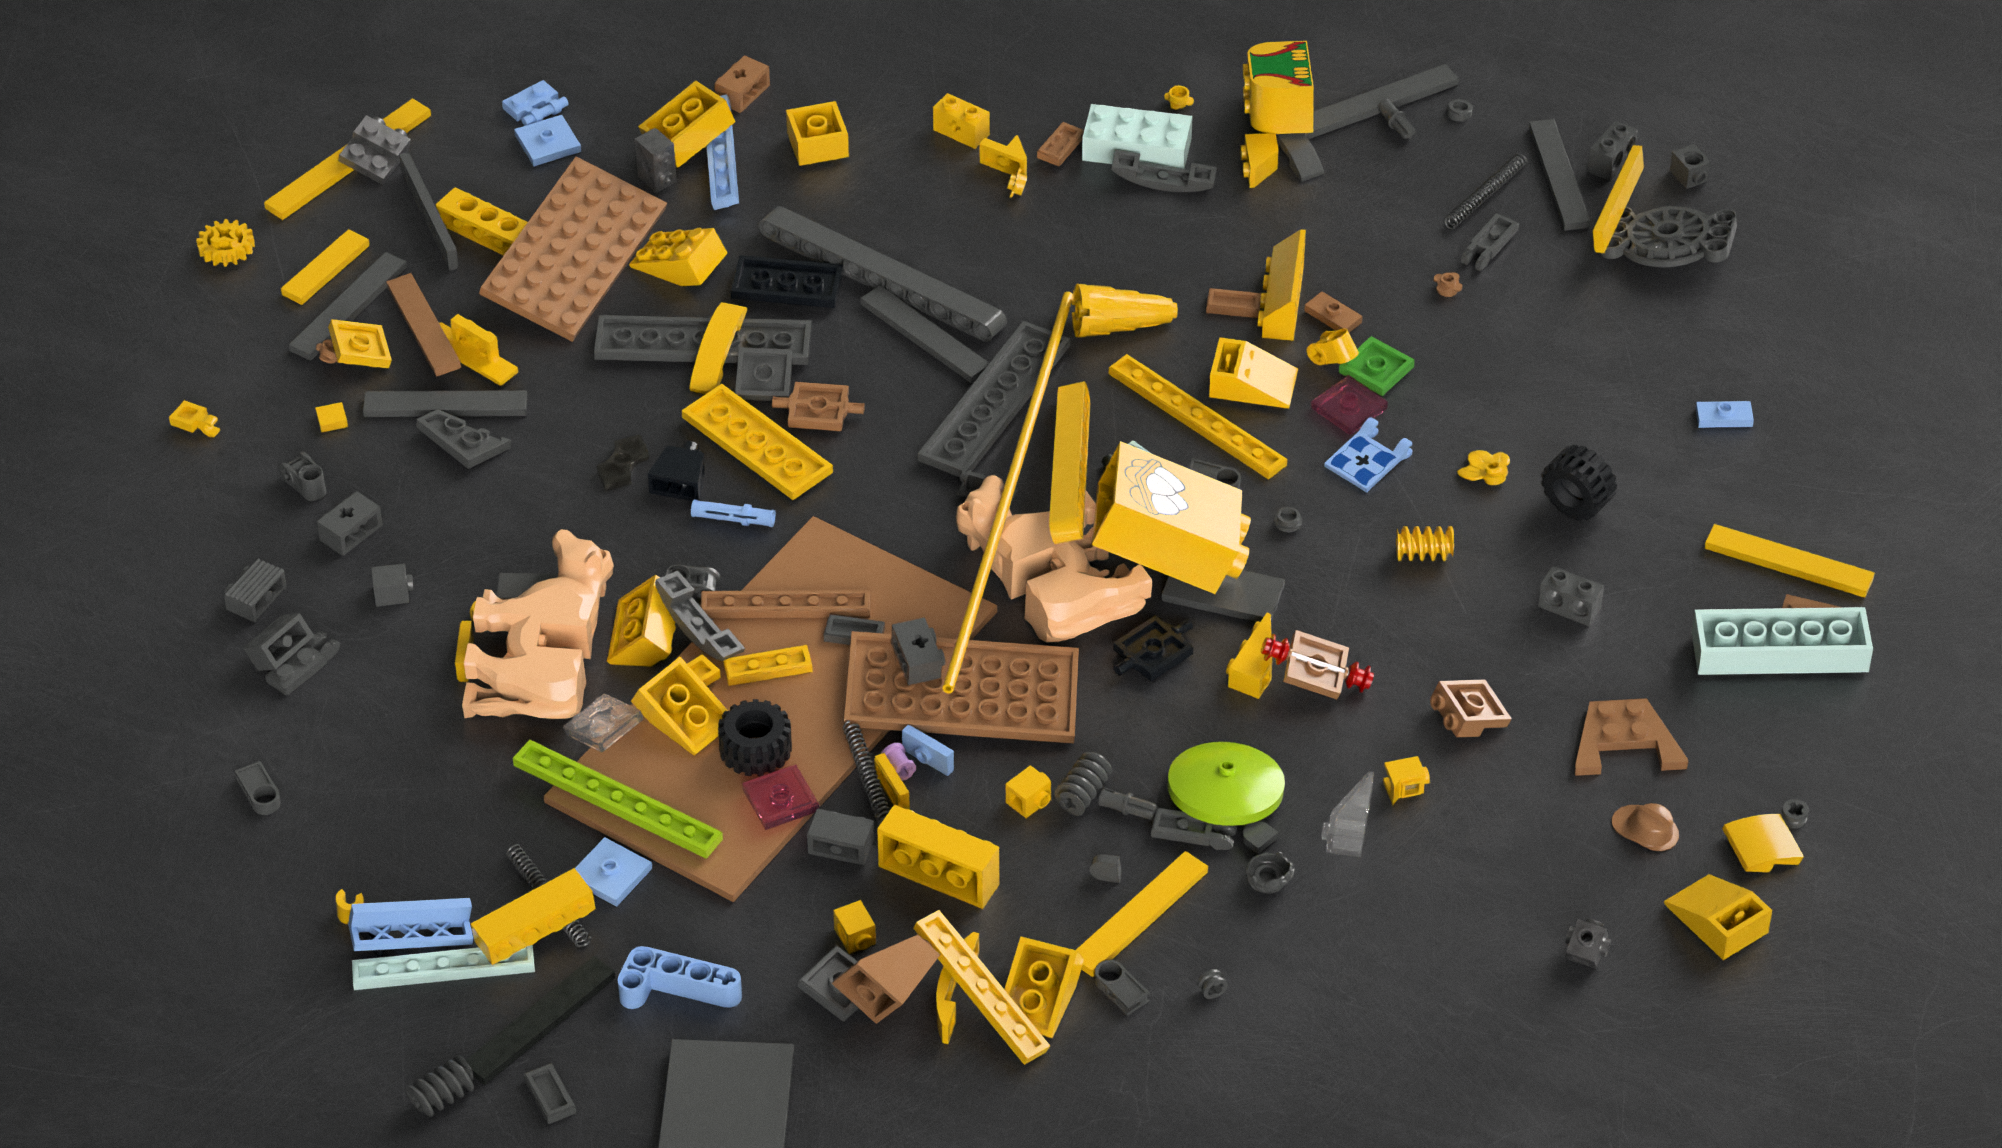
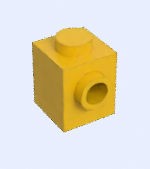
[1006,765,1051,818]

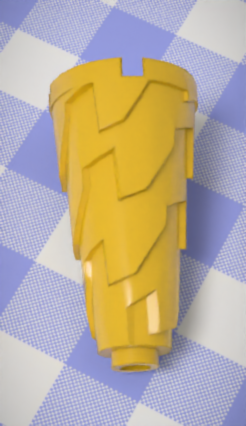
[1072,284,1178,338]

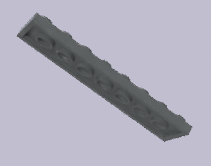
[594,315,812,365]
[918,321,1070,477]

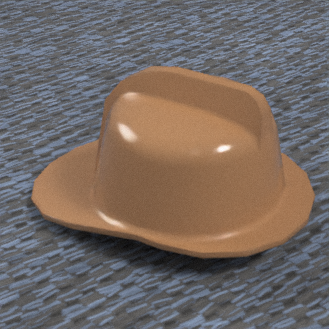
[1612,803,1679,852]

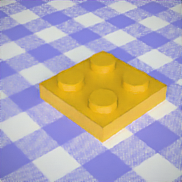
[328,319,392,368]

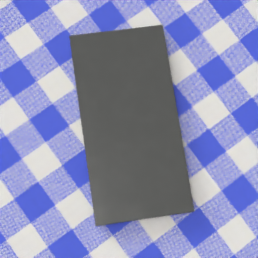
[659,1039,794,1148]

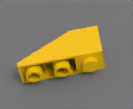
[1226,613,1272,699]

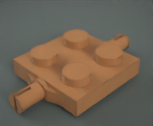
[772,382,865,431]

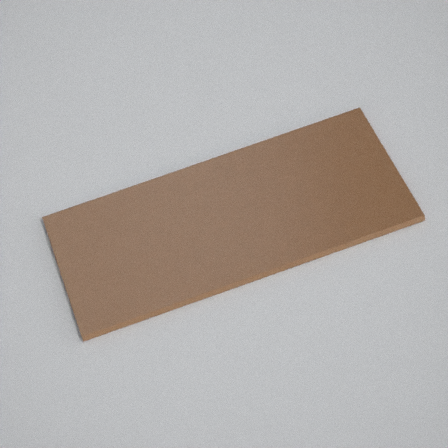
[544,516,997,902]

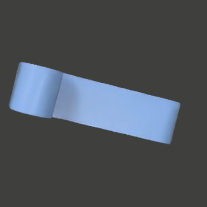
[618,946,742,1009]

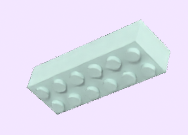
[1691,607,1873,675]

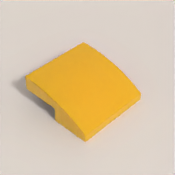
[1722,814,1804,872]

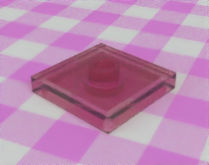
[1311,375,1388,435]
[742,764,819,830]

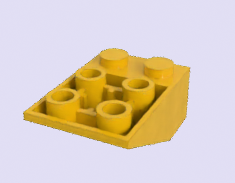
[629,228,727,286]
[1209,337,1298,409]
[1664,874,1772,960]

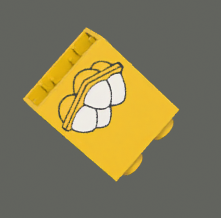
[1092,441,1251,594]

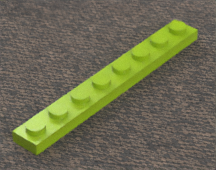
[513,740,723,859]

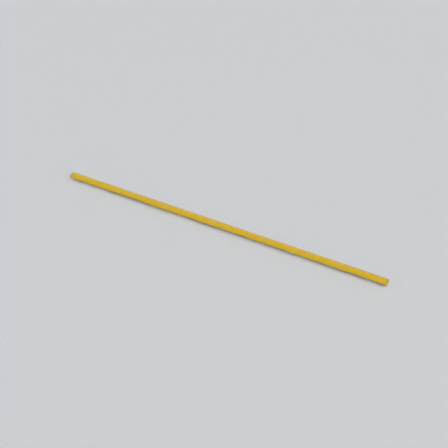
[942,292,1073,693]

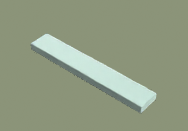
[352,945,535,990]

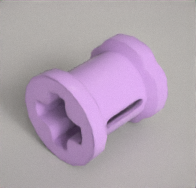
[881,743,916,781]

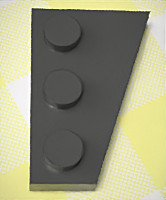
[416,409,511,469]

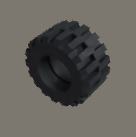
[1541,445,1617,521]
[718,699,792,776]

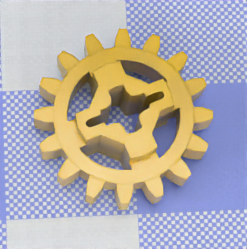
[196,219,255,267]

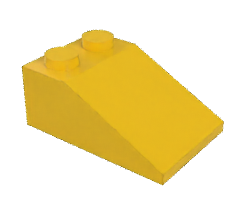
[631,657,728,756]
[1004,937,1084,1038]

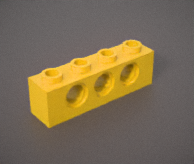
[435,187,528,256]

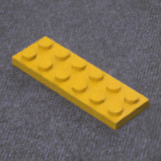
[682,384,833,500]

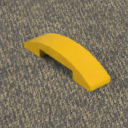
[689,302,747,394]
[936,932,979,1044]

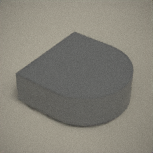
[1243,821,1278,854]
[1090,854,1122,883]

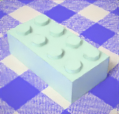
[1082,104,1192,169]

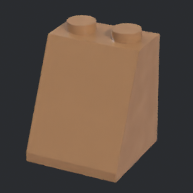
[831,935,940,1024]

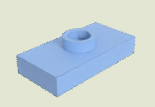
[1695,401,1754,428]
[902,725,954,776]

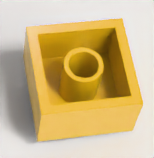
[786,101,849,166]

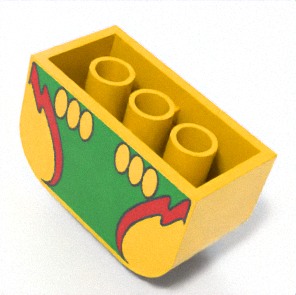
[1243,41,1314,134]

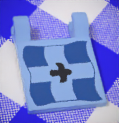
[1324,418,1412,492]

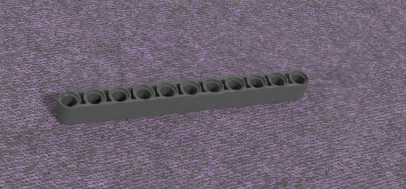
[758,206,1007,342]

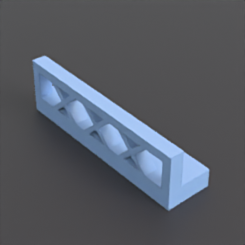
[348,898,473,951]

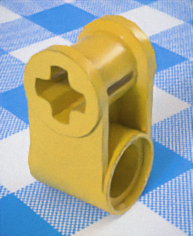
[1307,328,1359,365]

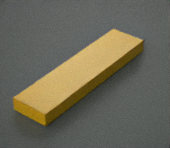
[281,229,370,305]

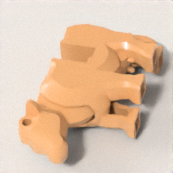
[956,475,1152,642]
[462,529,614,719]

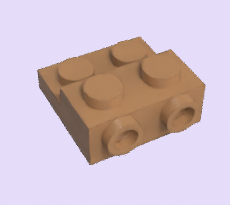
[1430,680,1512,737]

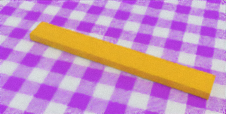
[264,98,431,220]
[1108,354,1287,480]

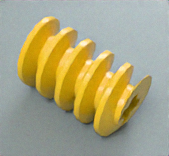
[1396,526,1454,561]

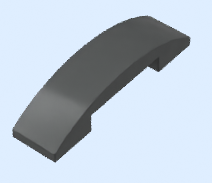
[1262,132,1324,182]
[1111,149,1217,192]
[655,570,745,661]

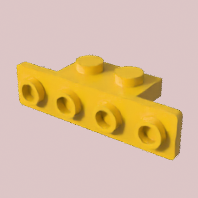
[439,314,518,386]

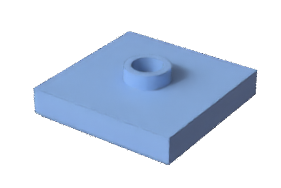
[514,115,581,166]
[575,837,652,907]

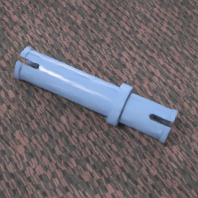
[691,499,776,527]

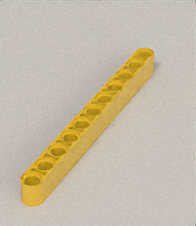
[1049,381,1090,544]

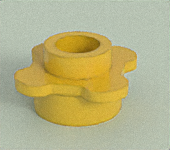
[1164,86,1194,110]
[1007,168,1027,198]

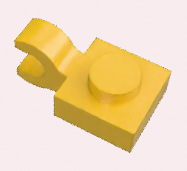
[169,400,220,438]

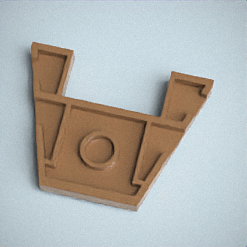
[1574,698,1688,776]

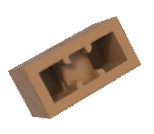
[714,55,770,113]

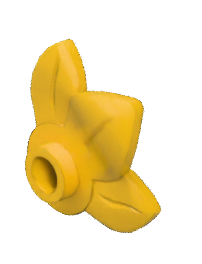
[1457,450,1510,485]

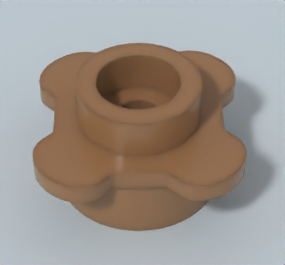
[1434,272,1462,297]
[316,339,338,364]

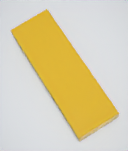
[723,645,813,686]

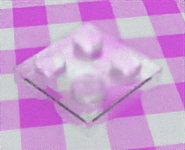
[563,693,644,752]

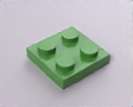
[1339,336,1414,396]

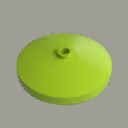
[1167,742,1285,826]

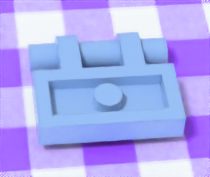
[502,80,569,126]

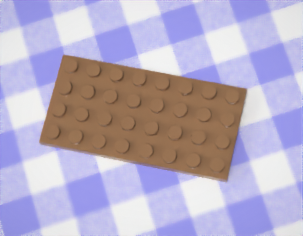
[479,157,667,342]
[844,631,1079,744]

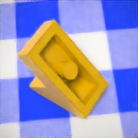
[979,135,1027,176]

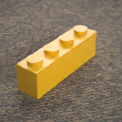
[471,868,596,965]

